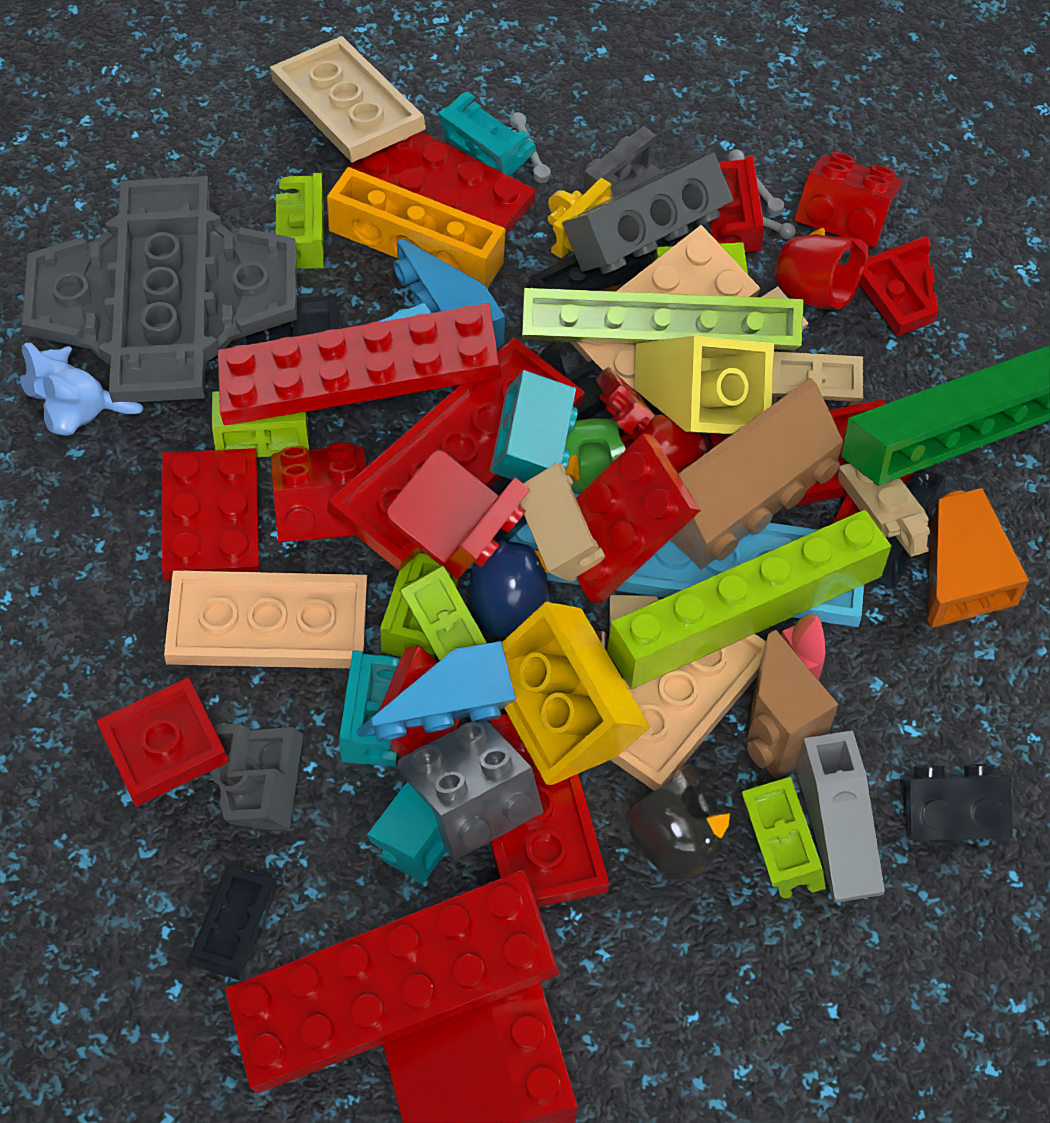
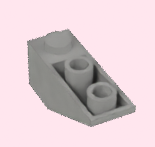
[795,730,885,903]

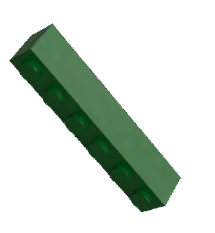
[841,345,1050,486]

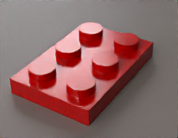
[576,433,701,603]
[162,448,260,581]

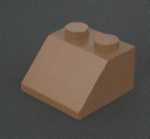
[746,630,839,780]

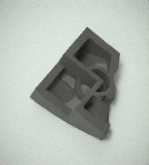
[211,723,303,830]

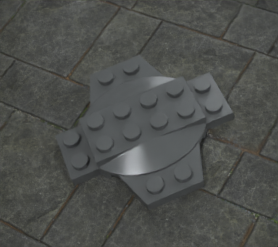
[22,176,297,403]

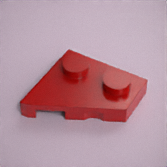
[860,236,938,337]

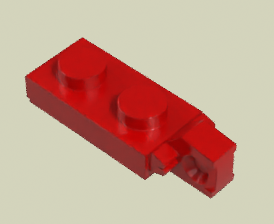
[596,366,655,435]

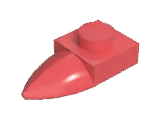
[781,614,825,680]

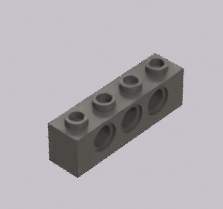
[562,152,734,274]

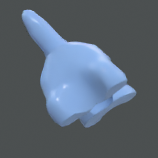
[20,343,144,436]

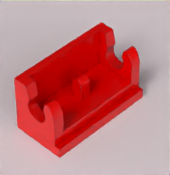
[710,156,764,252]

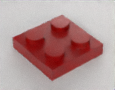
[97,677,230,807]

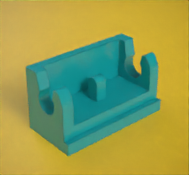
[438,92,536,176]
[339,650,400,767]
[367,782,446,884]

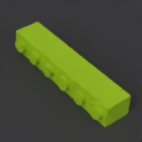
[522,288,803,351]
[607,509,891,690]

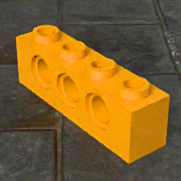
[327,167,505,289]

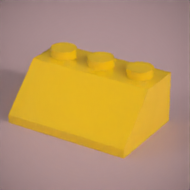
[502,602,651,785]

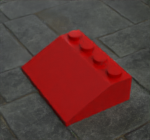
[383,982,578,1123]

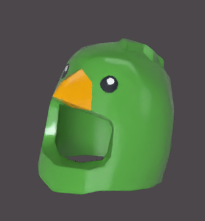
[565,418,626,494]

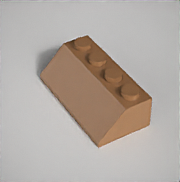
[670,378,843,570]

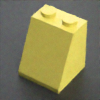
[634,336,774,435]

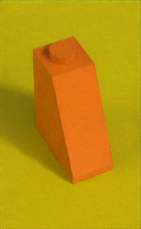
[927,488,1029,628]

